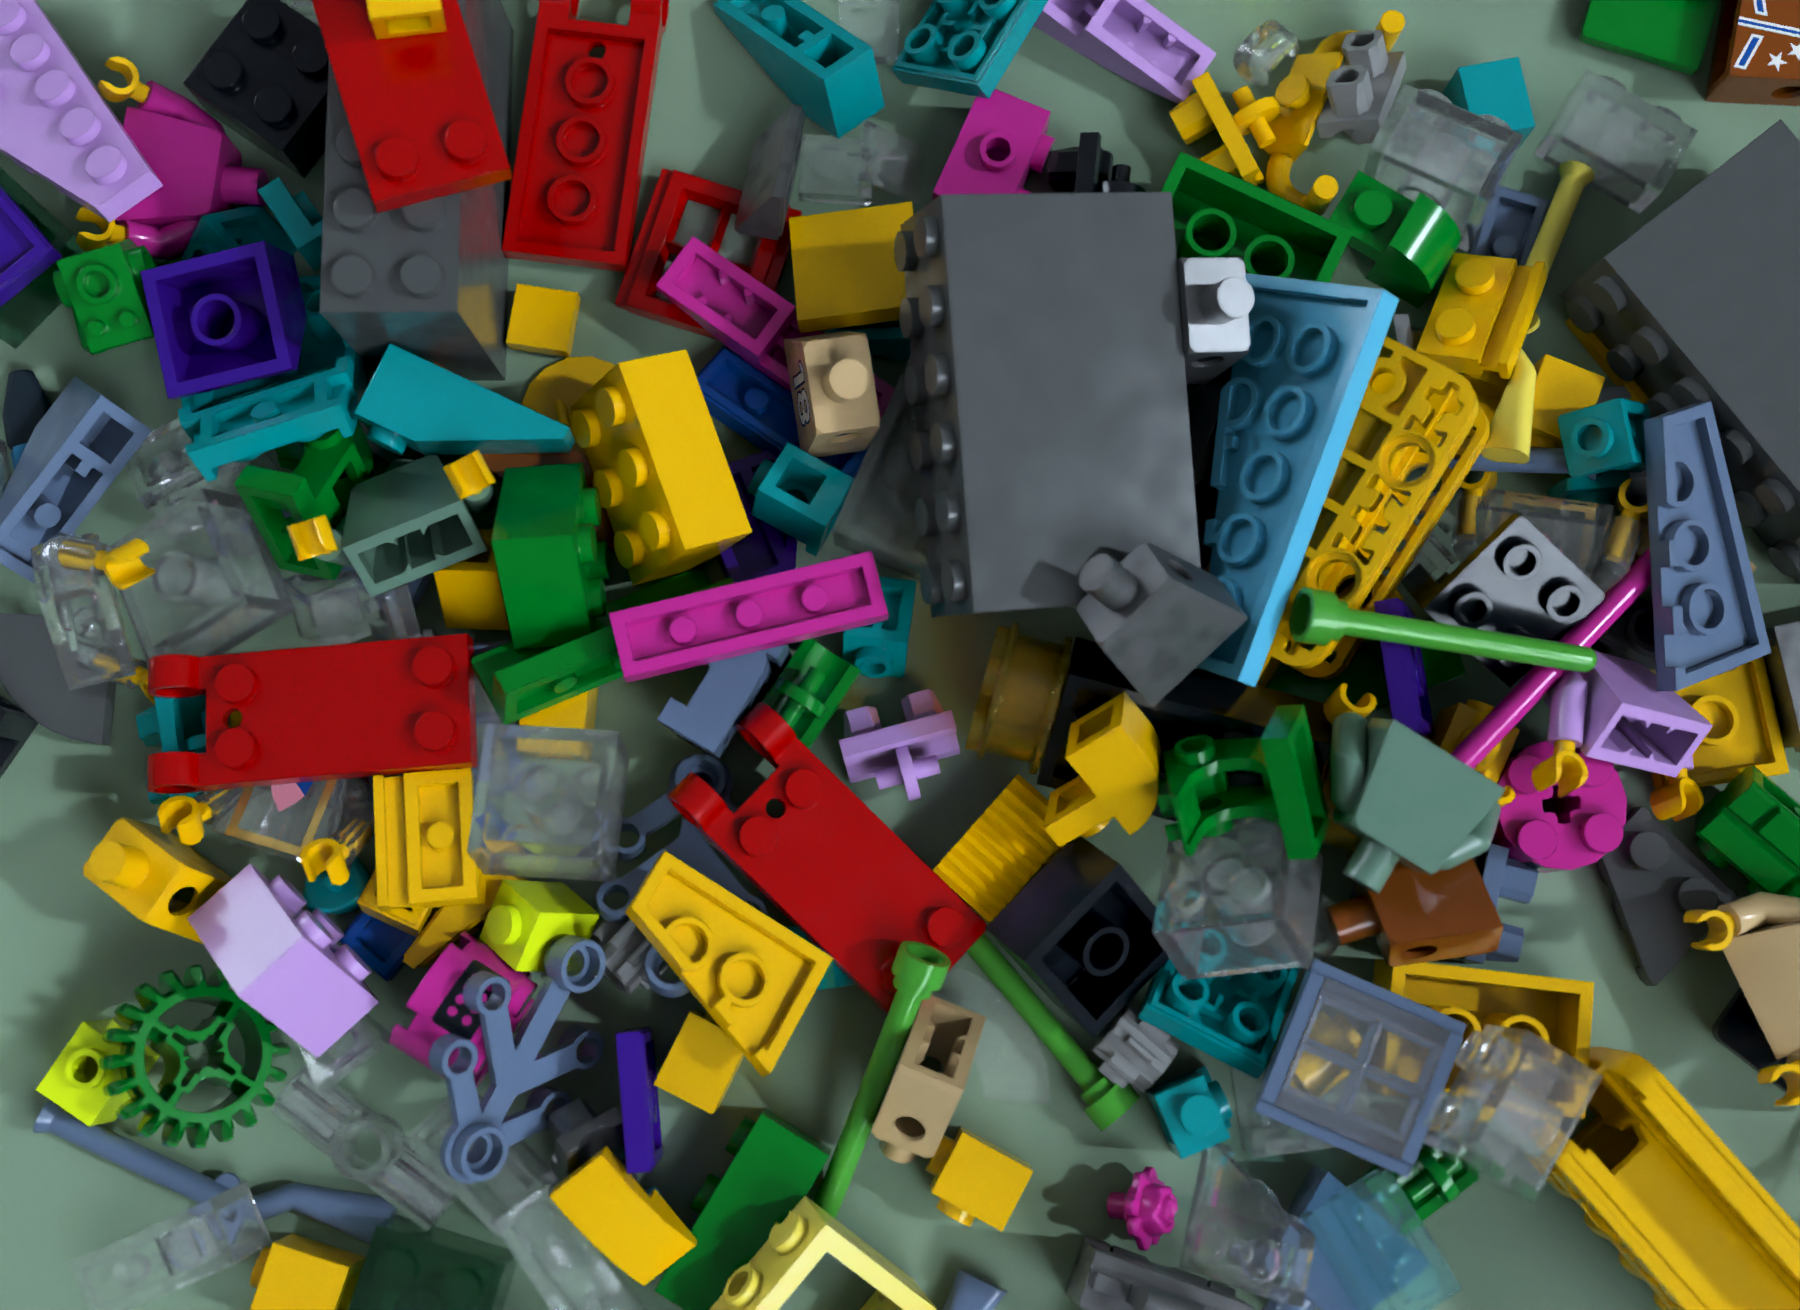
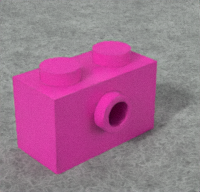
[932,89,1055,201]

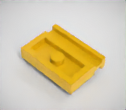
[1416,252,1547,379]
[373,768,480,912]

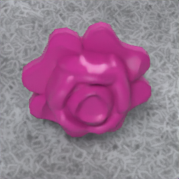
[1107,1166,1178,1251]

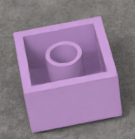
[187,863,379,1058]

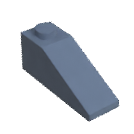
[0,376,152,584]

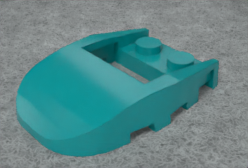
[177,275,369,482]

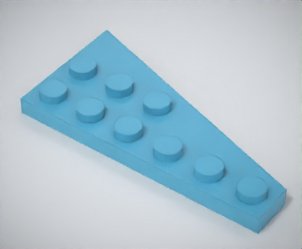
[1197,273,1399,687]

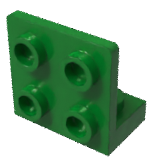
[1579,0,1719,75]

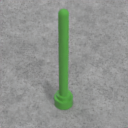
[1289,587,1597,673]
[967,933,1140,1131]
[814,941,951,1219]

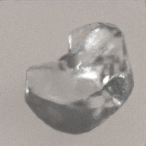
[1233,20,1299,86]

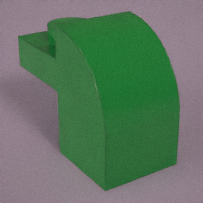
[1329,170,1461,309]

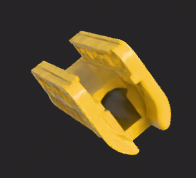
[1204,336,1490,687]
[1501,1047,1800,1310]

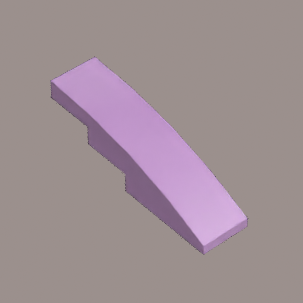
[1033,0,1217,104]

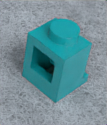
[748,442,855,557]
[1145,1065,1233,1159]

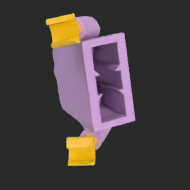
[1531,651,1713,822]

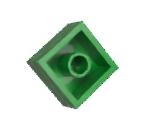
[491,463,610,649]

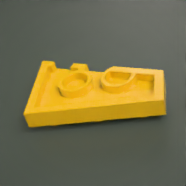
[625,851,833,1077]

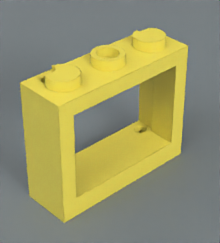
[709,1196,937,1310]

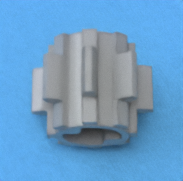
[591,915,668,995]
[1091,1004,1180,1093]

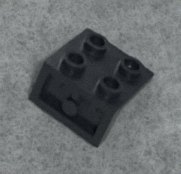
[1401,512,1605,688]

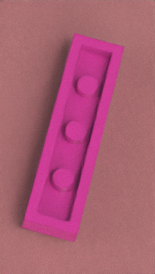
[609,551,888,683]

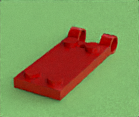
[312,0,512,213]
[502,0,669,272]
[147,633,478,794]
[667,702,987,1014]

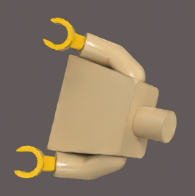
[1683,892,1800,1107]

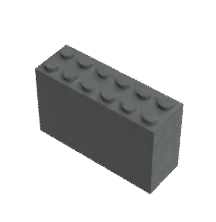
[319,0,513,381]
[1559,119,1800,584]
[894,192,1201,618]

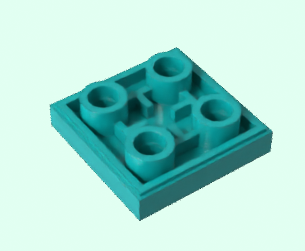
[891,0,1048,99]
[1137,908,1300,1079]

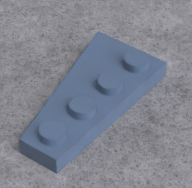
[1643,401,1771,691]

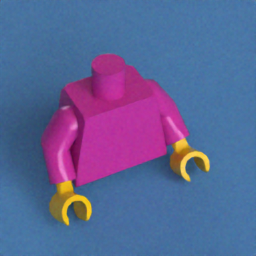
[75,56,269,260]

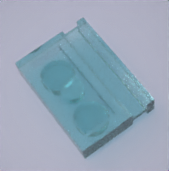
[1300,1166,1462,1310]

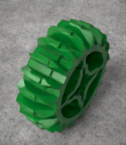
[99,964,290,1149]

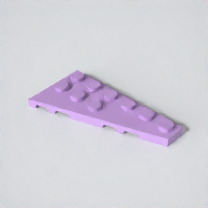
[0,0,163,223]

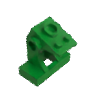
[53,238,182,355]
[234,420,373,581]
[1157,704,1331,860]

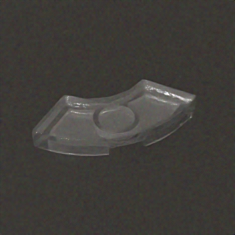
[932,966,1050,1104]

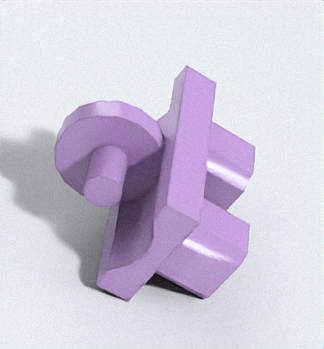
[839,689,961,801]

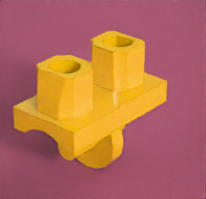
[1169,71,1281,186]

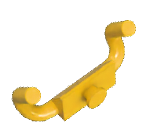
[1263,10,1405,216]

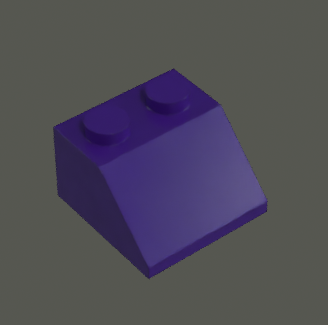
[140,241,307,400]

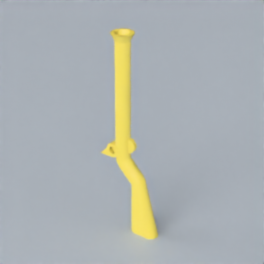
[1480,160,1595,464]

